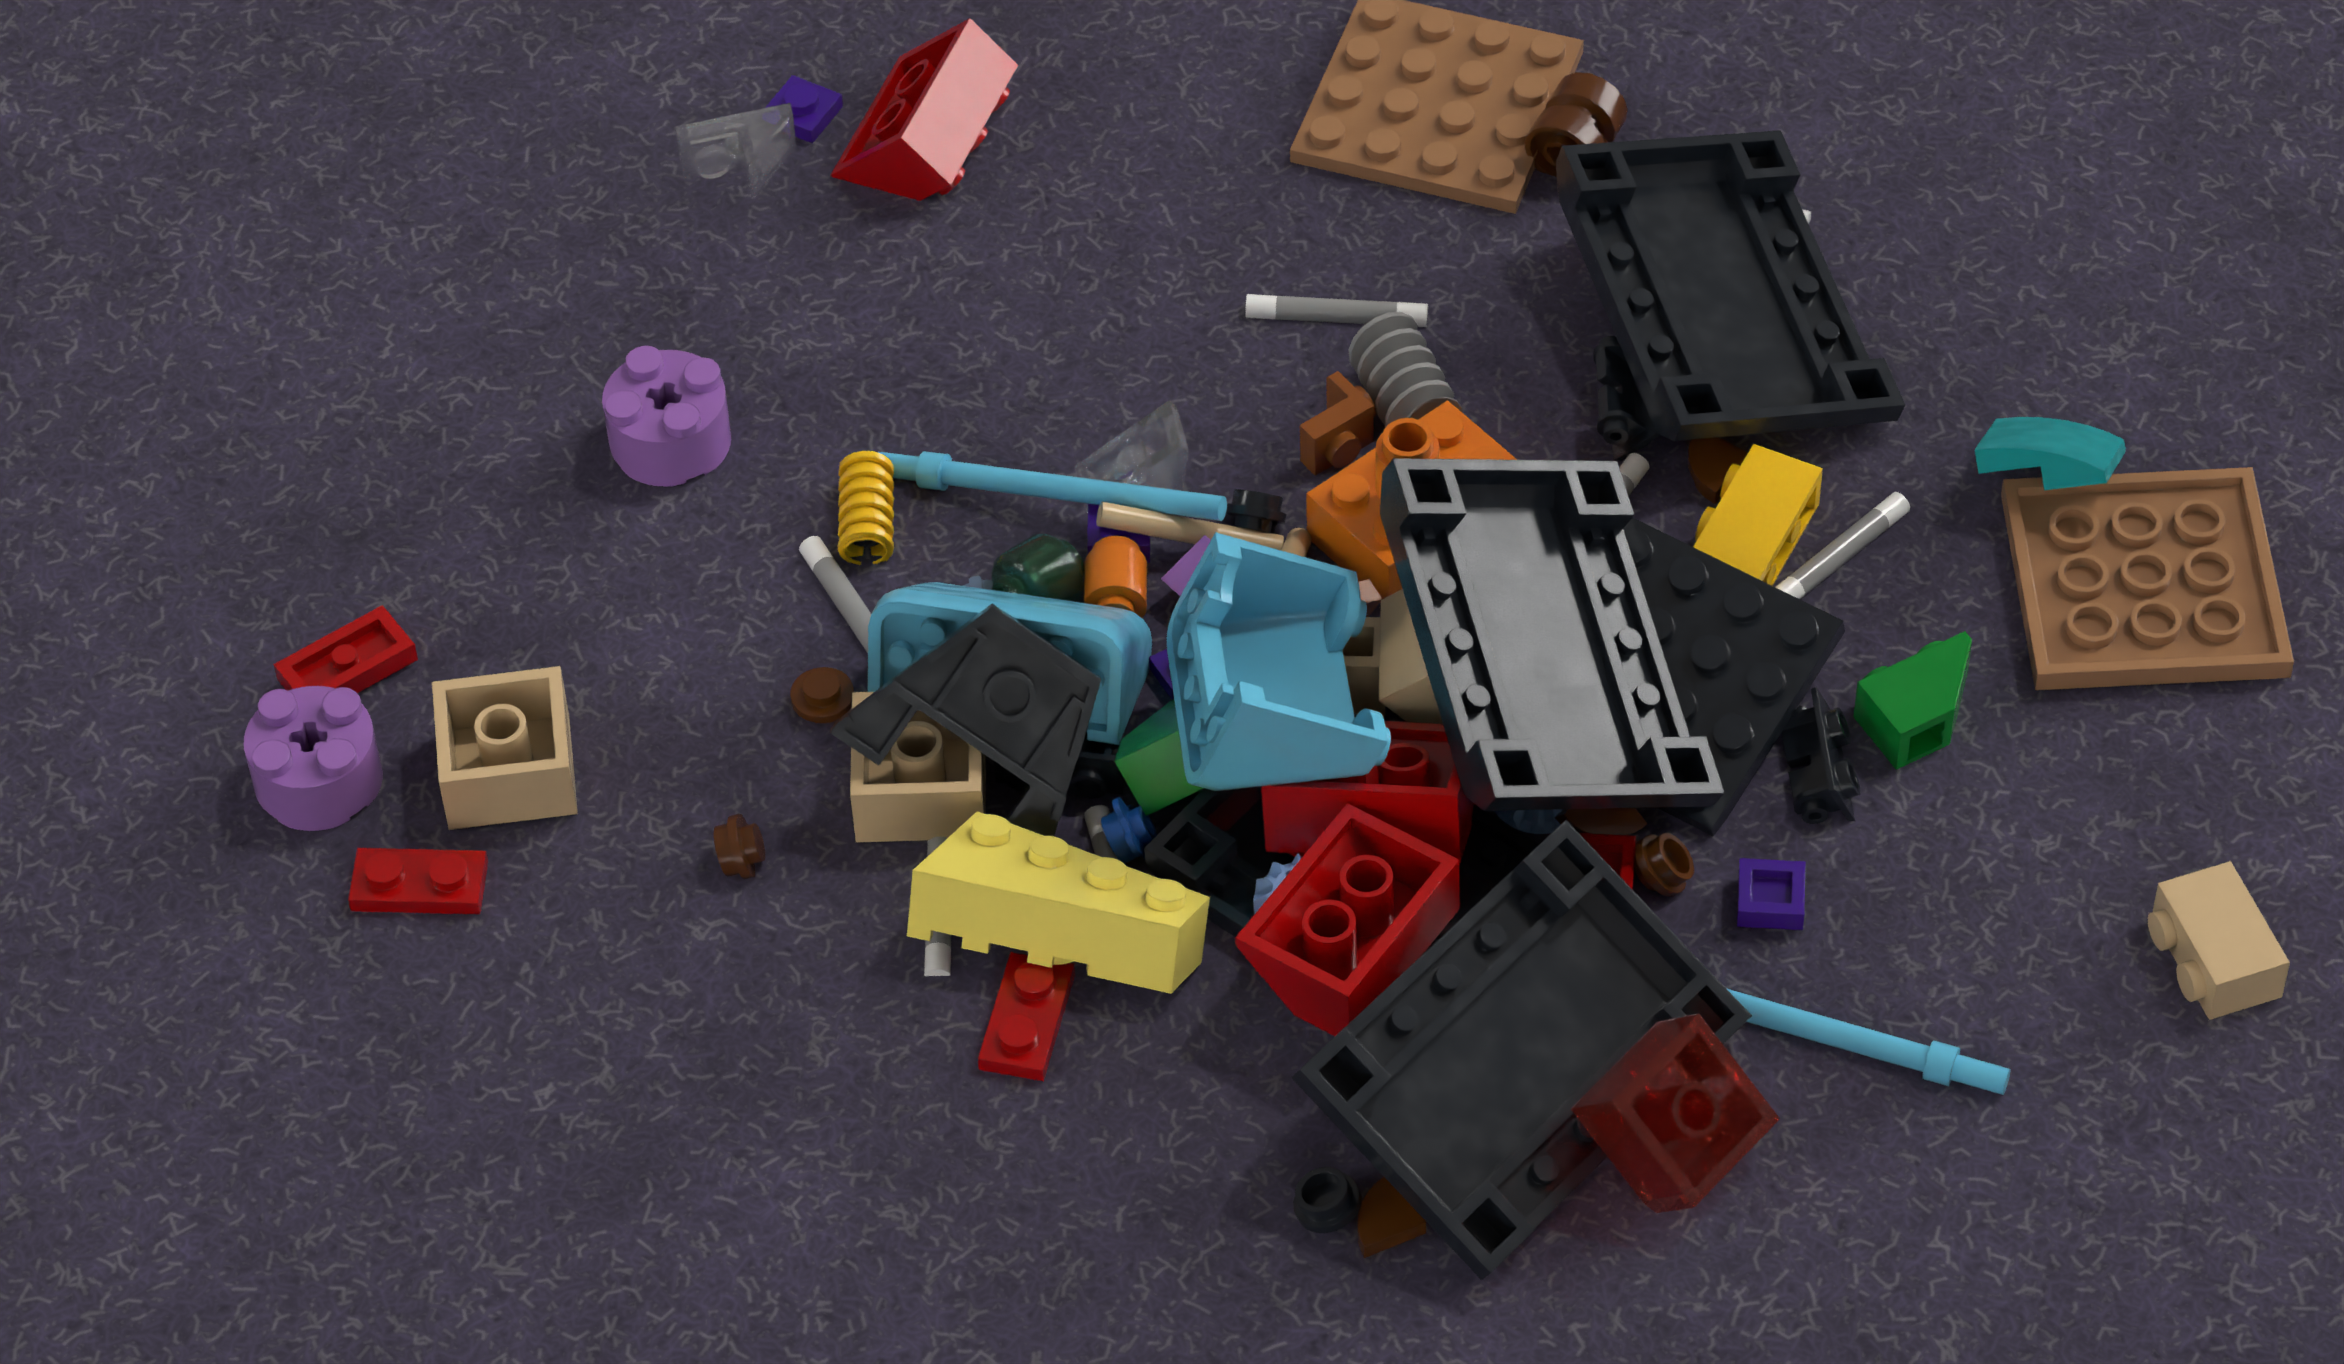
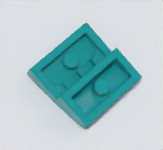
[1975,417,2126,490]

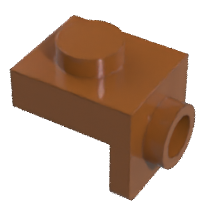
[1300,371,1376,476]

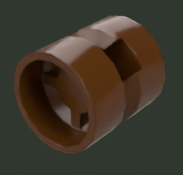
[1525,72,1628,177]

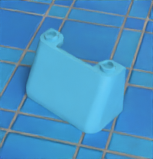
[1167,532,1391,791]
[867,582,1152,745]

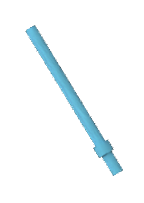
[878,451,1227,521]
[1726,988,2011,1095]

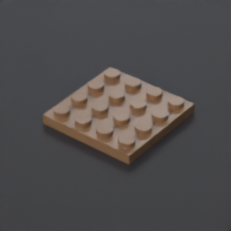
[1290,0,1584,214]
[2001,467,2294,690]

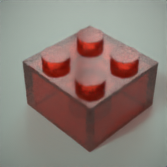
[1571,1013,1780,1213]

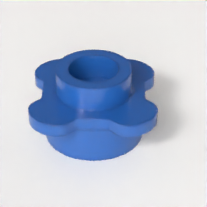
[1101,797,1157,864]

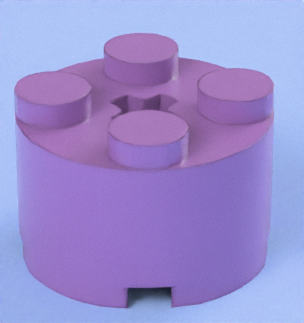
[602,346,731,487]
[244,686,383,831]

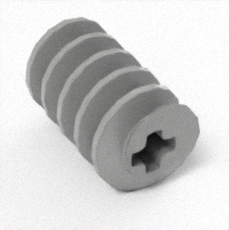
[1349,312,1463,428]

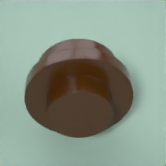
[790,667,854,723]
[714,814,765,879]
[1634,833,1694,897]

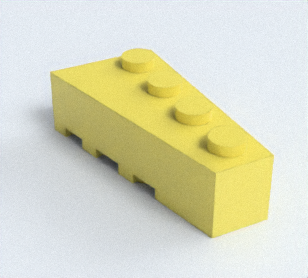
[907,811,1210,994]

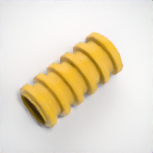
[838,451,894,565]

